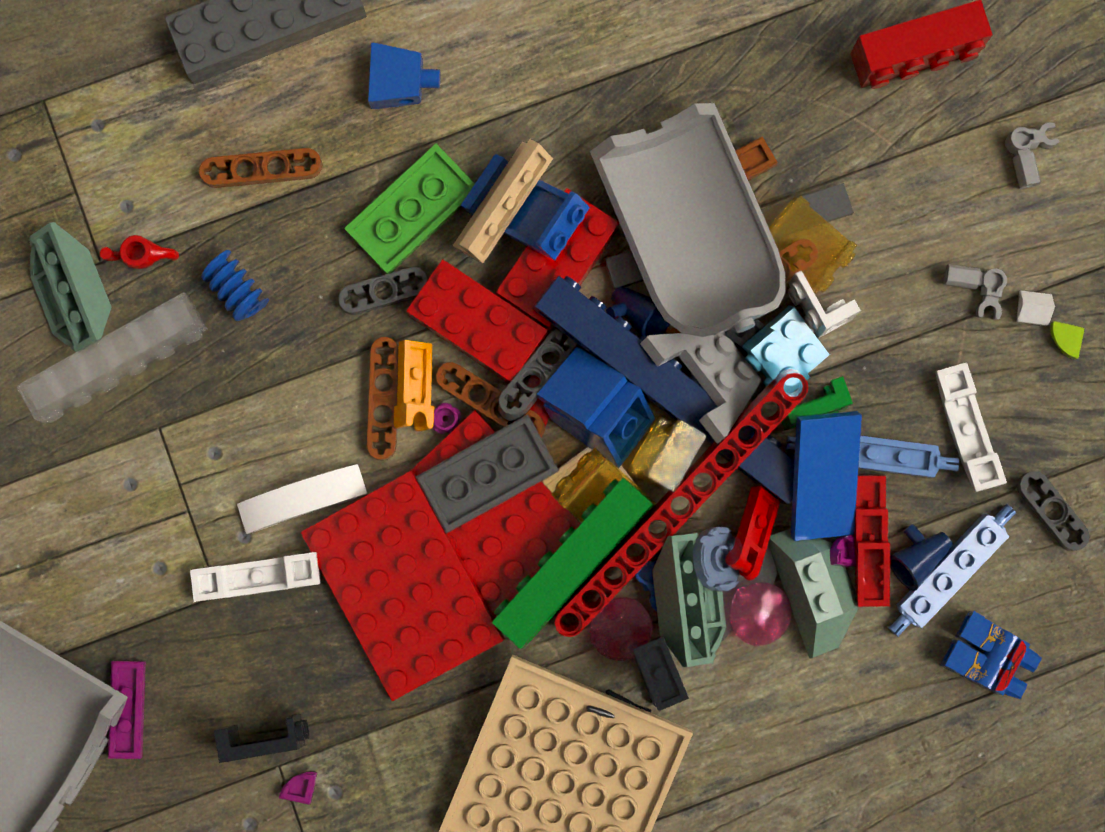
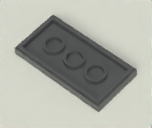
[416,415,559,533]

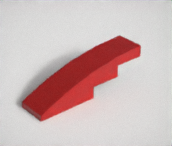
[854,474,890,607]

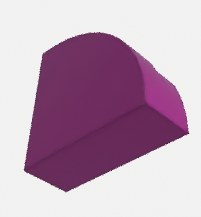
[830,535,856,567]
[279,771,318,805]

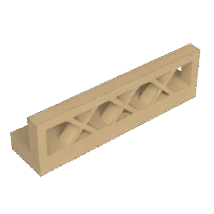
[453,139,553,263]

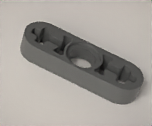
[339,267,428,315]
[1017,471,1090,551]

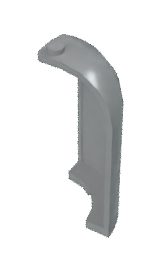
[590,103,785,337]

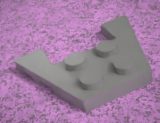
[640,332,761,444]

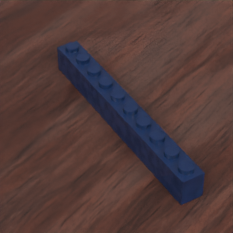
[532,276,795,505]

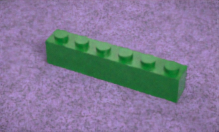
[492,477,654,649]

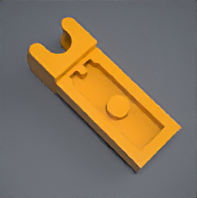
[394,340,434,431]

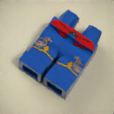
[940,611,1042,699]

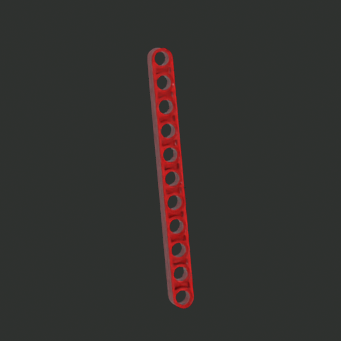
[555,369,809,637]

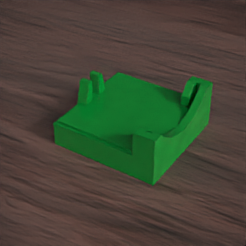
[782,376,853,431]

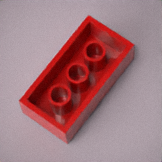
[850,0,993,89]
[496,188,620,332]
[406,259,548,384]

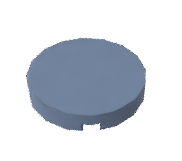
[693,527,740,592]

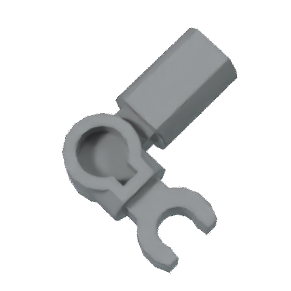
[1005,122,1059,189]
[943,264,1007,320]

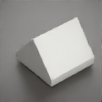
[1016,291,1055,326]

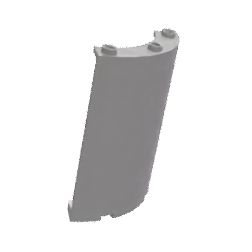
[0,621,128,832]

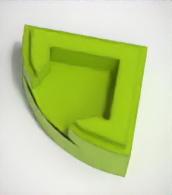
[1050,321,1085,360]

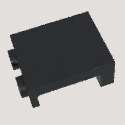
[631,636,689,711]
[214,714,310,763]

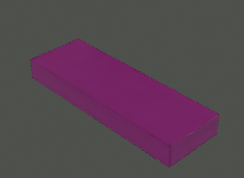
[108,661,146,759]

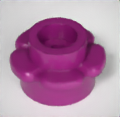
[433,403,461,434]

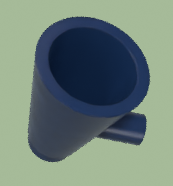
[606,286,670,337]
[890,524,953,591]

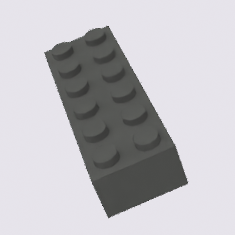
[165,0,367,84]

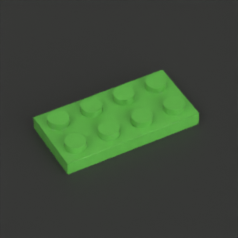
[344,144,475,274]

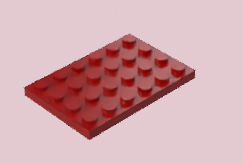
[412,410,581,619]
[300,470,505,701]

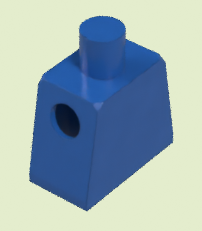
[368,43,441,109]

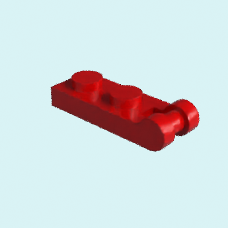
[725,486,780,581]

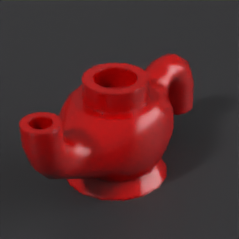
[99,235,179,269]

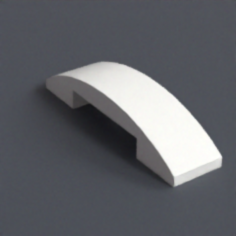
[936,362,1007,493]
[237,464,368,534]
[190,552,320,602]

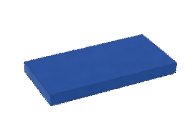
[791,411,862,541]

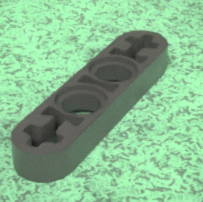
[498,327,580,421]

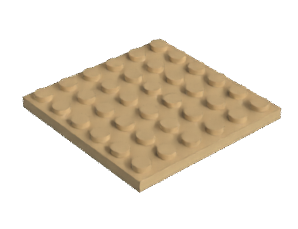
[439,655,693,832]

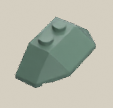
[30,222,112,352]
[768,528,859,659]
[652,533,727,667]

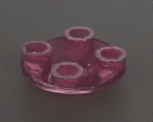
[730,582,791,646]
[590,598,653,661]

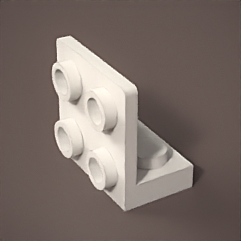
[787,270,861,338]

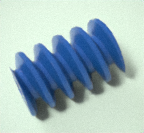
[201,250,269,321]

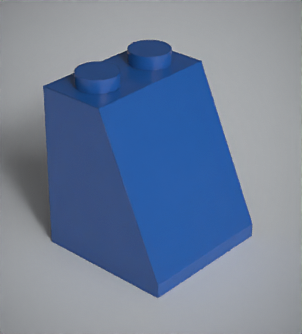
[543,381,656,468]

